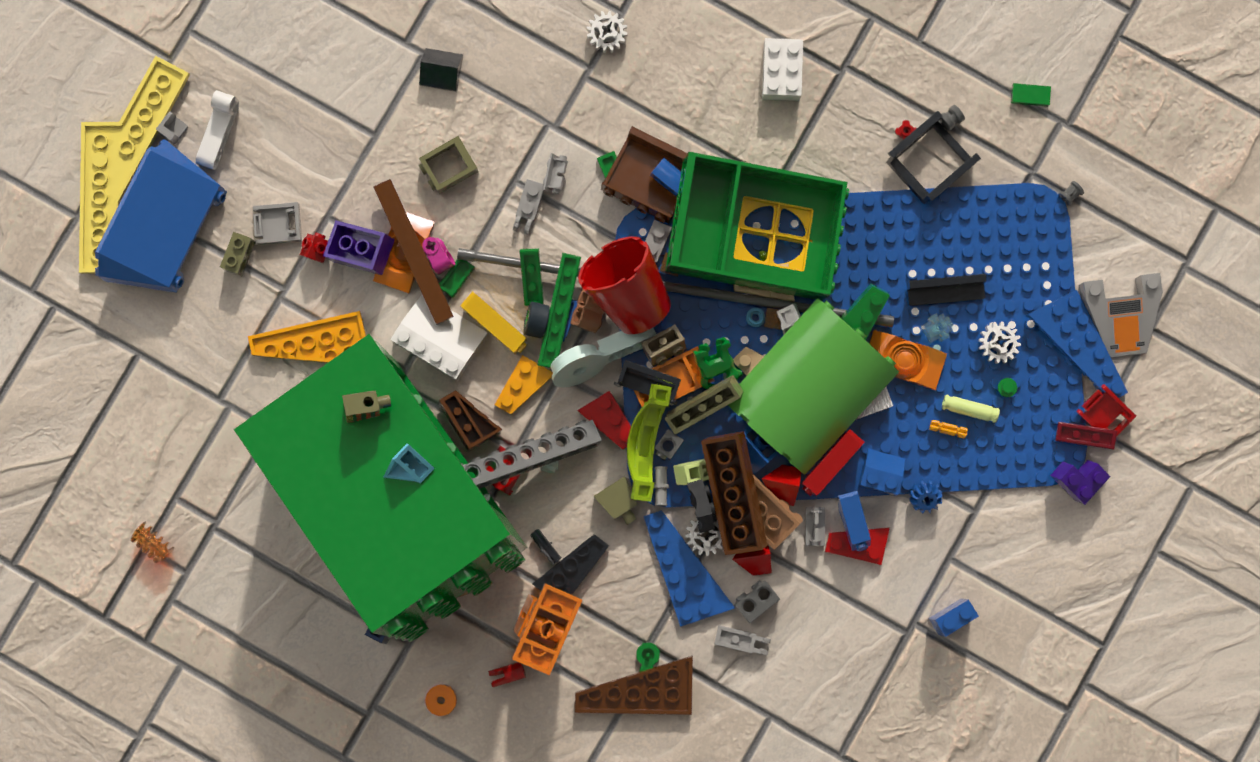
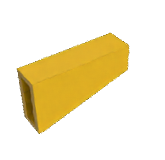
[460,291,527,354]

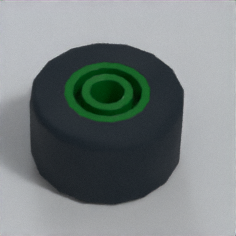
[523,302,550,339]

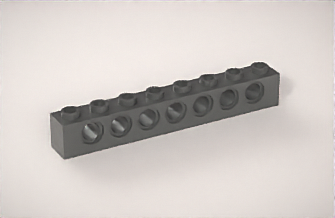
[461,420,602,489]

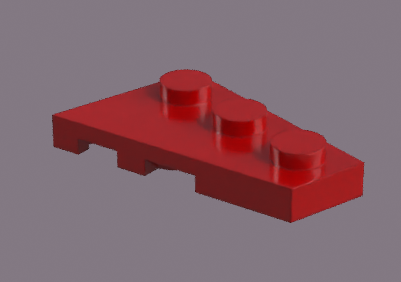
[577,390,631,450]
[824,527,890,565]

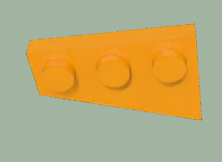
[494,355,553,414]

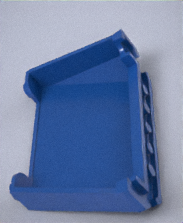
[95,139,227,293]

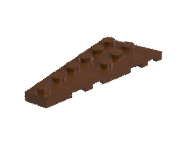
[575,655,693,715]

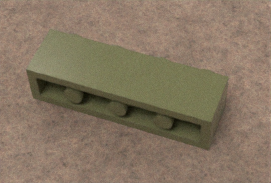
[665,375,743,434]

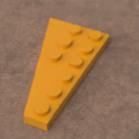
[248,311,366,363]

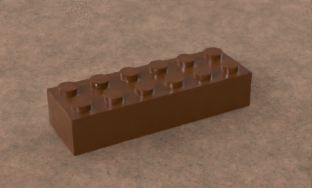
[701,431,768,555]

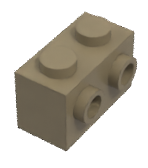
[642,325,686,367]

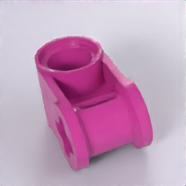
[422,237,455,275]

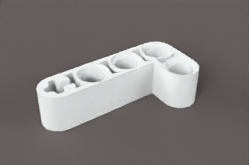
[196,90,239,170]

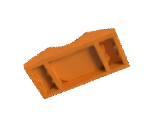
[373,213,435,294]
[869,330,947,390]
[633,346,714,407]

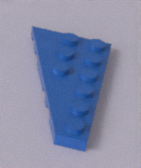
[1026,290,1128,398]
[643,510,735,627]

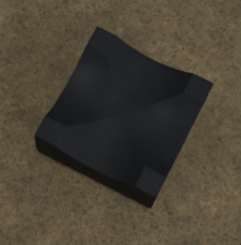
[687,479,717,533]

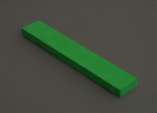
[538,253,581,368]

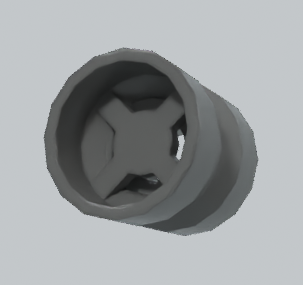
[939,105,965,131]

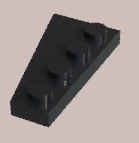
[532,534,609,595]

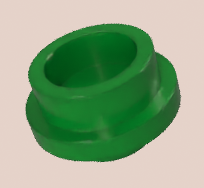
[998,378,1017,397]

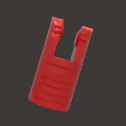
[488,662,526,687]

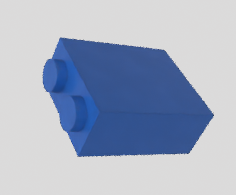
[928,599,979,637]

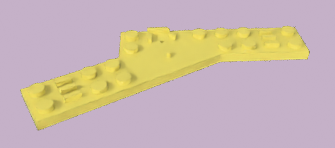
[79,56,190,274]

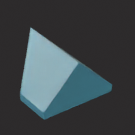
[383,444,434,483]

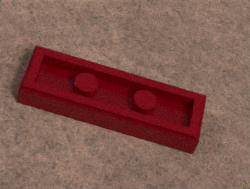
[1055,422,1117,450]

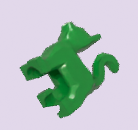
[693,337,742,390]

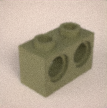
[220,231,255,277]

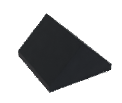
[419,48,463,92]

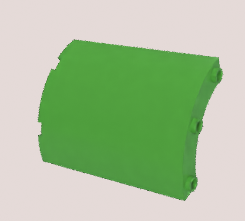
[728,298,899,475]

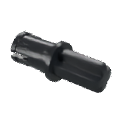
[530,529,562,565]

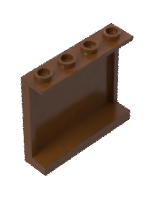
[601,126,688,223]

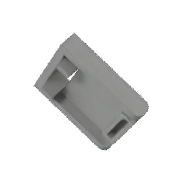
[253,202,302,245]

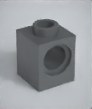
[655,429,684,461]

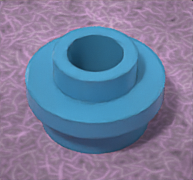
[746,308,765,327]

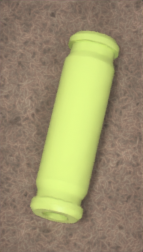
[942,395,1000,423]

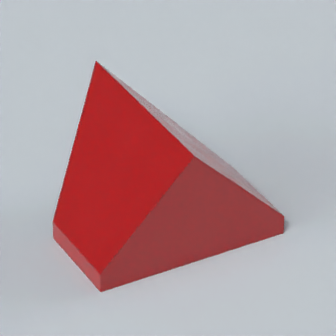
[761,465,801,506]
[732,545,772,576]

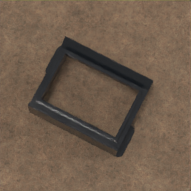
[614,360,681,405]

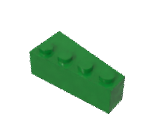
[841,284,890,340]

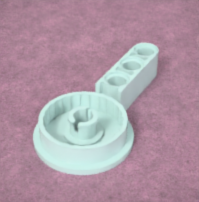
[551,328,657,387]

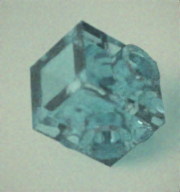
[921,313,953,344]

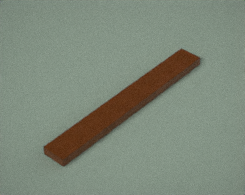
[373,179,454,325]

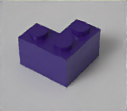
[1050,460,1111,505]

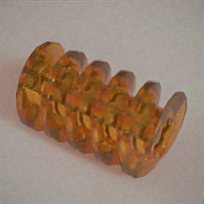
[130,522,175,563]

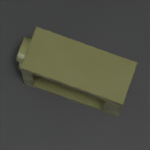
[418,136,479,194]

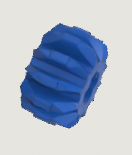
[910,480,943,514]

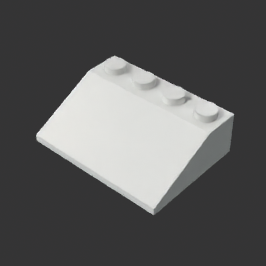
[390,295,488,381]

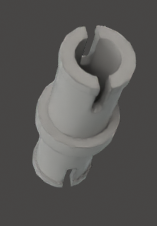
[654,466,669,506]

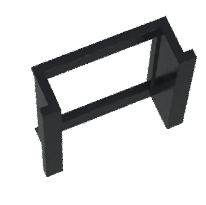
[886,111,981,204]

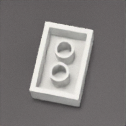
[762,38,803,101]

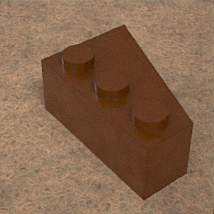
[438,390,502,452]

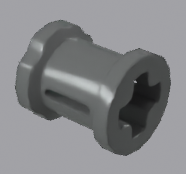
[1058,181,1084,206]

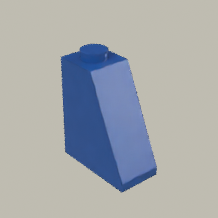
[838,491,871,551]

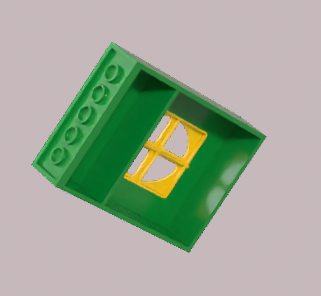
[665,152,849,301]

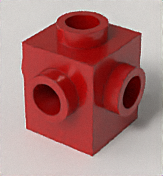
[299,232,328,263]

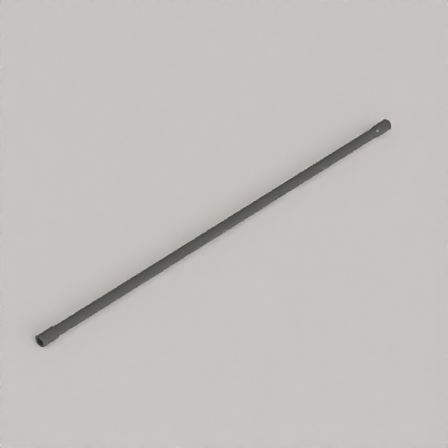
[457,248,894,328]

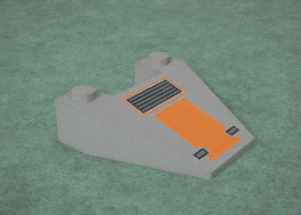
[1079,273,1163,358]

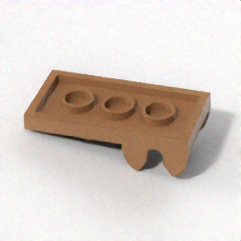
[753,474,803,550]

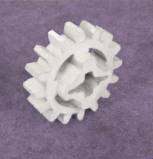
[587,11,627,53]
[978,322,1021,364]
[685,520,722,556]

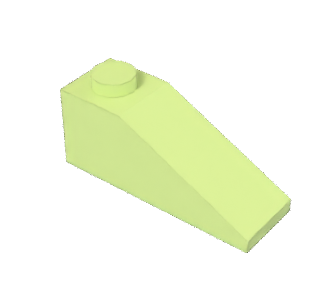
[673,459,709,485]

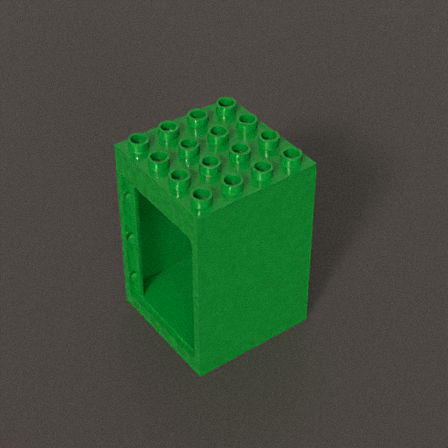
[233,334,528,642]

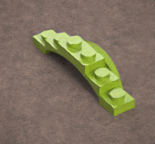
[627,384,672,502]

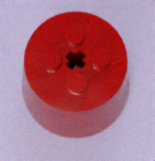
[578,237,671,334]

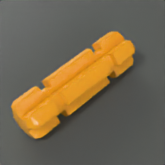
[929,420,968,438]

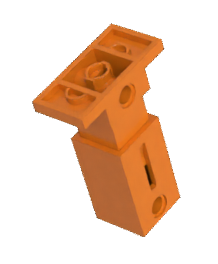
[512,583,582,675]

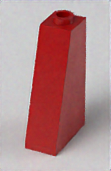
[801,430,865,496]

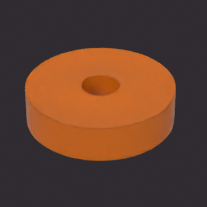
[425,684,457,716]

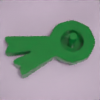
[636,642,660,672]

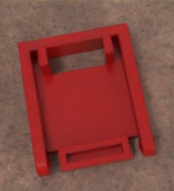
[1076,384,1137,437]

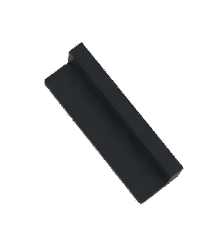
[907,274,987,306]

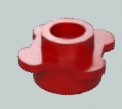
[895,120,917,140]

